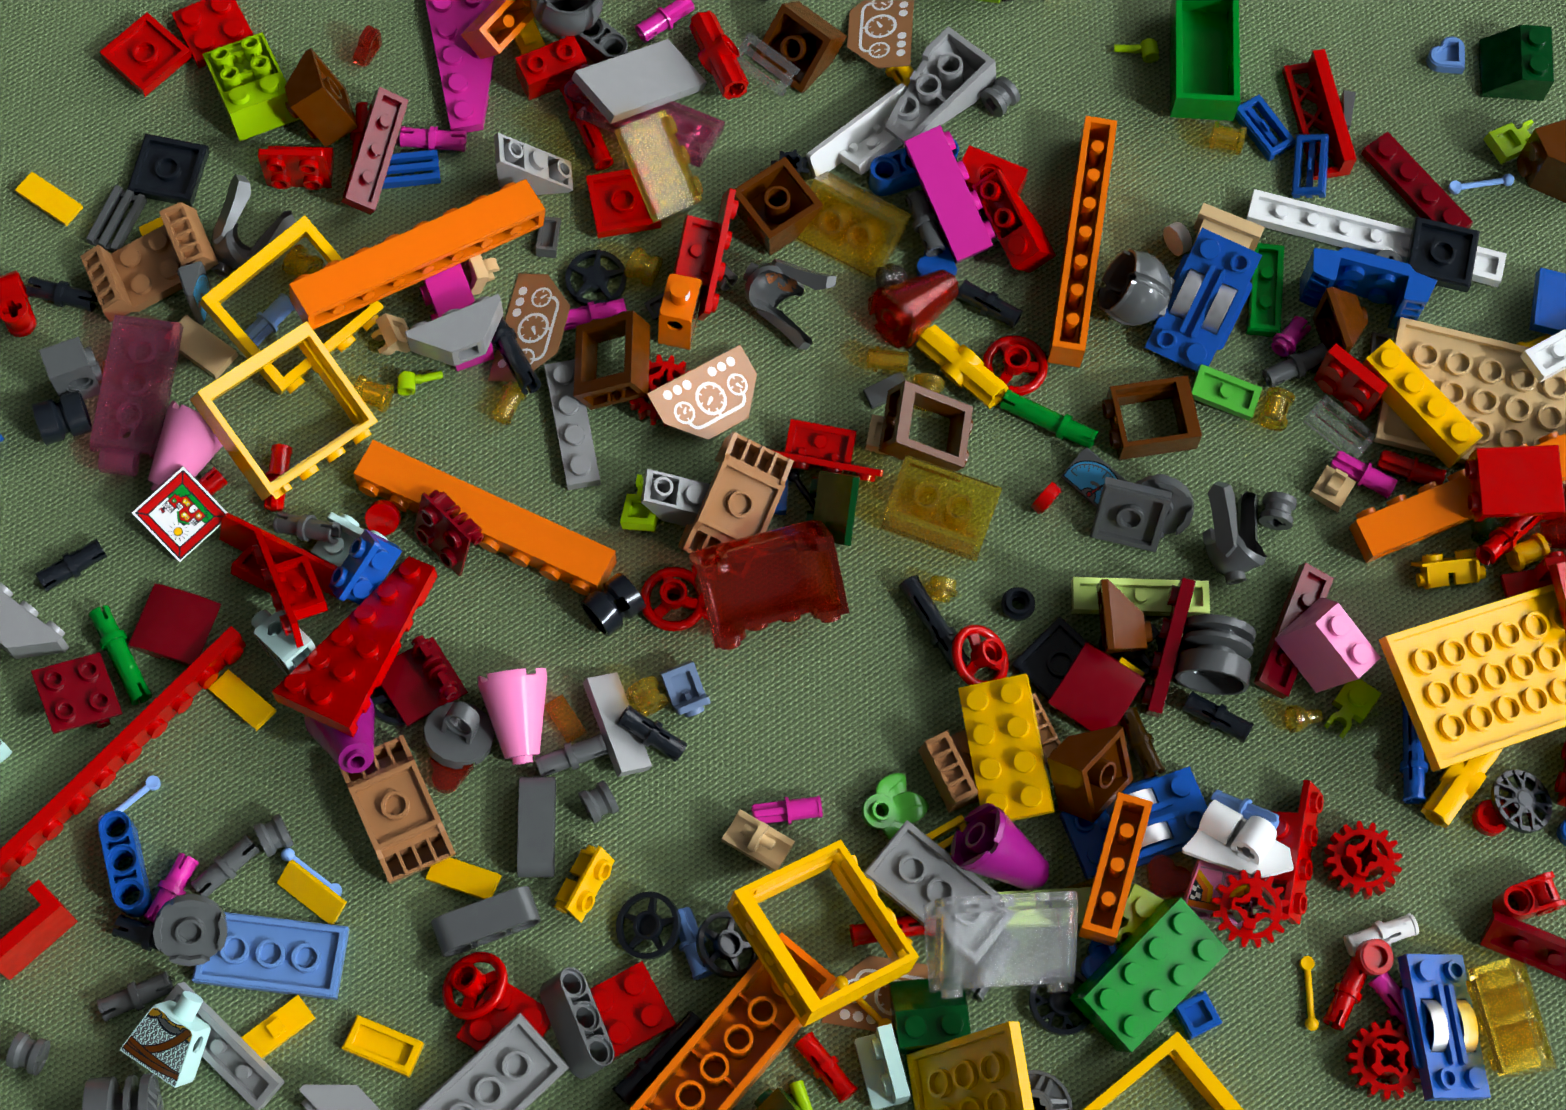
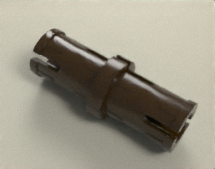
[1119,707,1165,779]

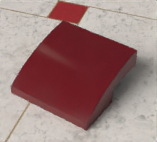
[128,583,222,667]
[1048,641,1145,731]

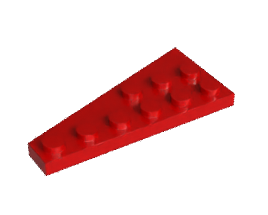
[272,556,438,737]

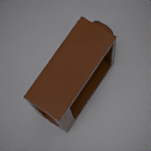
[573,311,650,410]
[1102,375,1202,460]
[879,380,973,477]

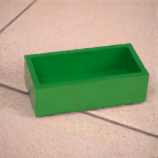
[1170,0,1240,121]
[1069,898,1229,1052]

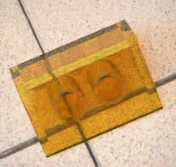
[614,109,703,223]
[797,171,912,280]
[881,455,1002,562]
[1466,958,1557,1078]

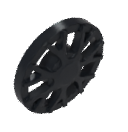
[1490,770,1552,834]
[1029,968,1090,1036]

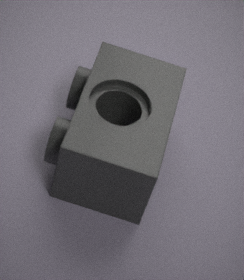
[39,337,105,400]

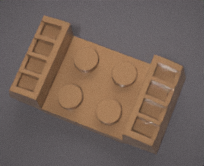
[80,202,219,322]
[678,432,794,578]
[918,693,1061,812]
[338,735,456,885]

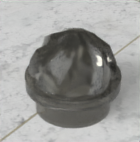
[876,263,908,296]

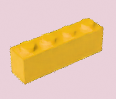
[1362,338,1483,468]

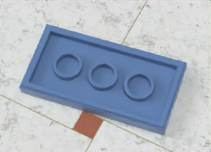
[192,912,350,1000]

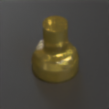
[1284,705,1323,733]

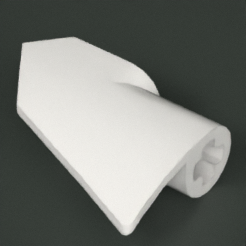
[1182,800,1294,878]

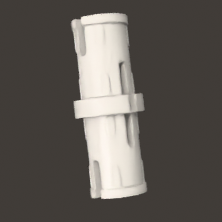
[1344,913,1419,956]

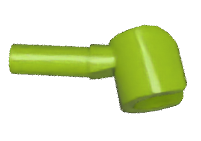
[1114,38,1159,63]
[397,370,443,396]

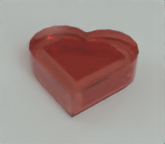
[353,25,382,67]
[430,757,474,794]
[1147,855,1192,898]

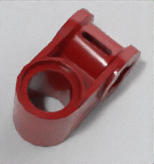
[0,270,37,337]
[1492,871,1566,921]

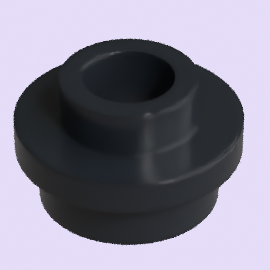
[1001,587,1035,621]

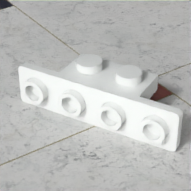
[806,83,907,179]

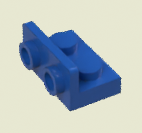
[328,529,402,605]

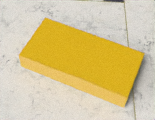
[342,1015,425,1078]

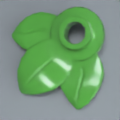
[862,773,929,840]

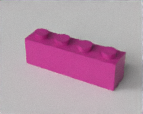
[904,125,996,264]
[419,263,494,371]

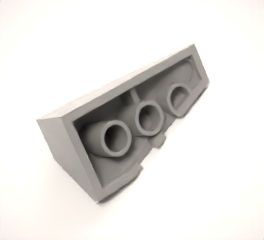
[884,26,996,144]

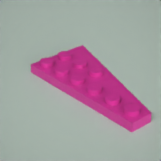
[425,0,495,133]

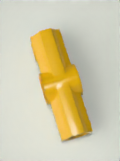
[916,324,1008,409]
[1421,748,1503,829]

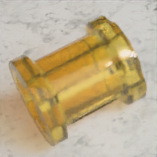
[1208,121,1247,156]
[354,375,394,413]
[1258,387,1295,431]

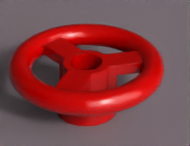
[983,335,1048,396]
[640,567,708,632]
[951,625,1009,685]
[442,952,508,1020]

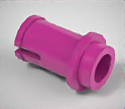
[1271,316,1311,357]

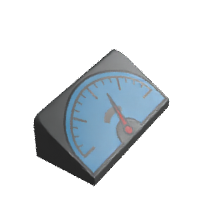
[177,261,212,325]
[1061,447,1128,508]

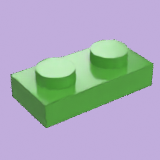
[1191,364,1262,421]

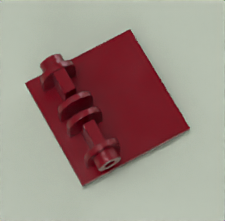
[413,490,484,576]
[381,635,468,727]
[31,652,122,734]

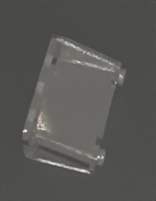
[923,891,1078,999]

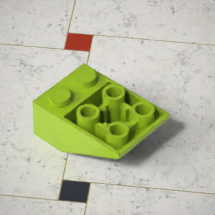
[203,32,300,141]

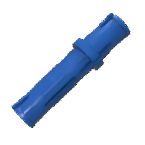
[1400,701,1428,804]

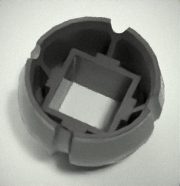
[530,0,604,39]
[1097,249,1176,326]

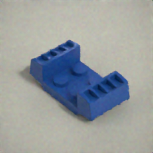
[1299,247,1437,329]

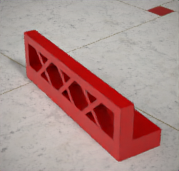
[1282,49,1357,180]

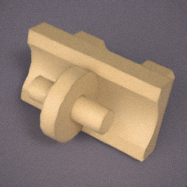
[721,809,795,872]

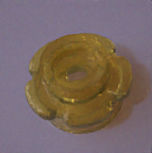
[925,576,958,603]

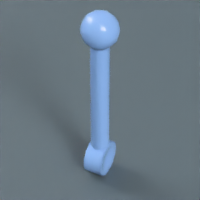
[1448,174,1514,195]
[98,775,161,824]
[281,848,342,896]

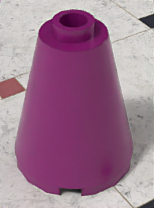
[304,698,375,773]
[951,803,1049,891]

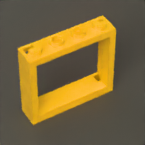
[200,215,384,396]
[190,321,378,501]
[726,839,919,1028]
[1083,1031,1244,1110]

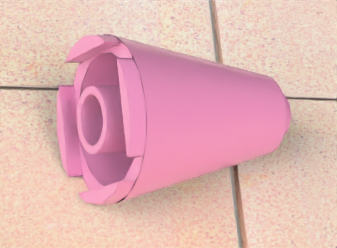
[148,400,223,491]
[477,668,547,765]

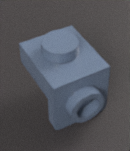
[659,660,711,717]

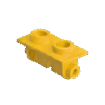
[1411,549,1486,589]
[554,845,615,923]

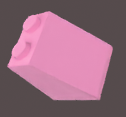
[1275,597,1381,693]

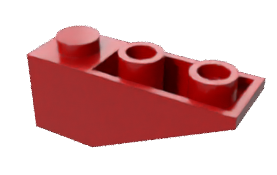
[972,168,1056,273]

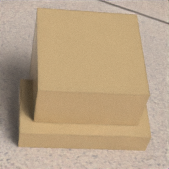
[1190,203,1265,252]

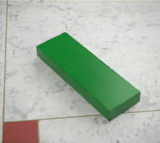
[1246,243,1285,337]

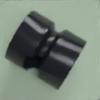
[32,390,93,445]
[581,572,646,637]

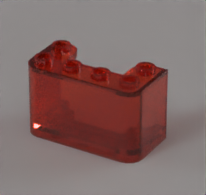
[689,520,850,650]

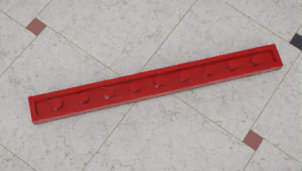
[0,626,246,891]

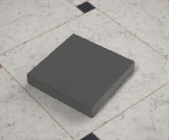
[1090,477,1173,552]

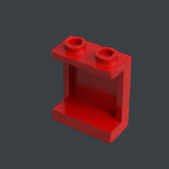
[1465,445,1566,522]
[0,879,78,980]

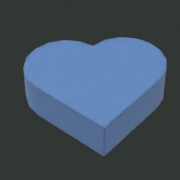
[1426,36,1465,74]

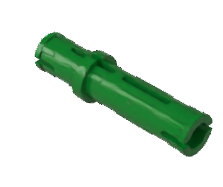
[1000,389,1099,450]
[88,605,153,705]

